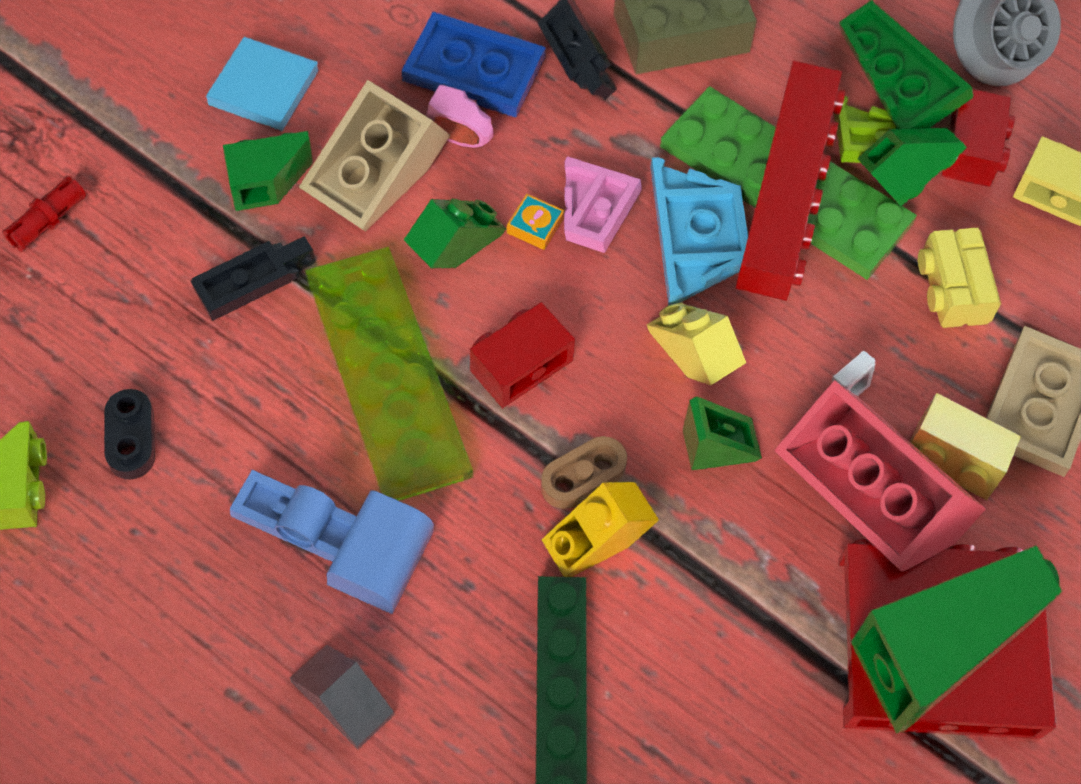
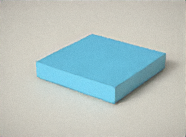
[206,37,318,131]

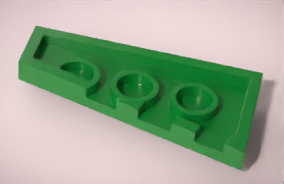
[839,0,973,129]

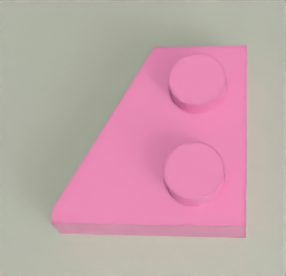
[564,157,642,253]

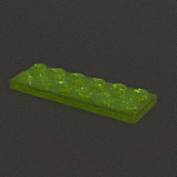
[305,247,473,501]

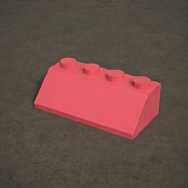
[774,380,986,571]

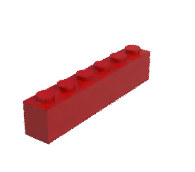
[735,60,846,301]

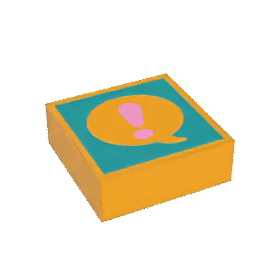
[507,194,565,250]

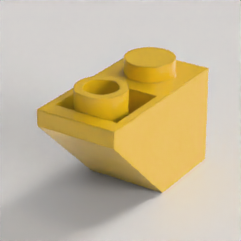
[541,482,659,577]

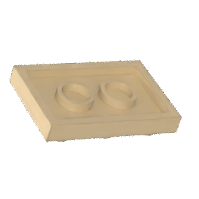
[986,326,1081,477]

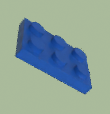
[401,12,546,118]

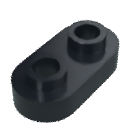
[104,389,155,480]

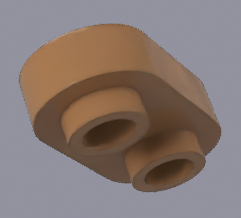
[541,436,627,509]

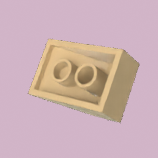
[299,80,450,231]

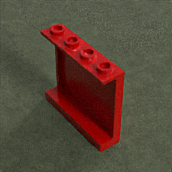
[838,539,1056,739]

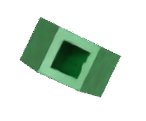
[857,128,967,206]
[223,131,313,211]
[404,198,507,268]

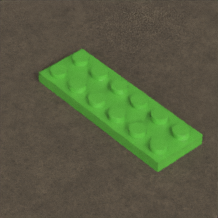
[660,86,917,280]

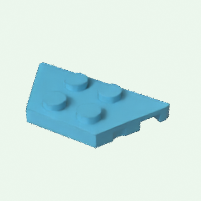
[650,157,748,306]

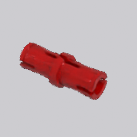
[2,176,87,252]

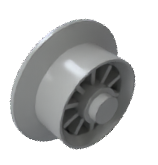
[953,0,1061,86]

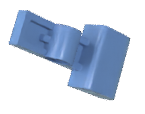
[229,470,434,614]

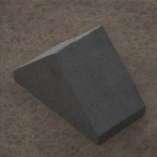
[290,645,394,749]

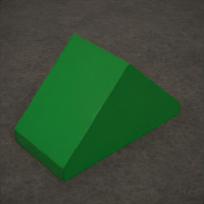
[682,396,762,470]

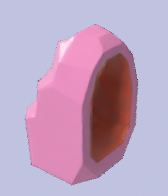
[426,85,493,148]

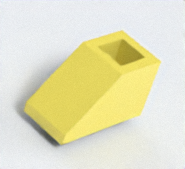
[647,303,746,385]

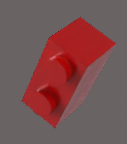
[941,89,1015,187]
[470,302,575,409]

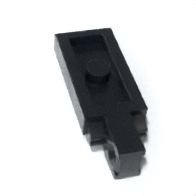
[537,0,617,100]
[190,236,316,321]

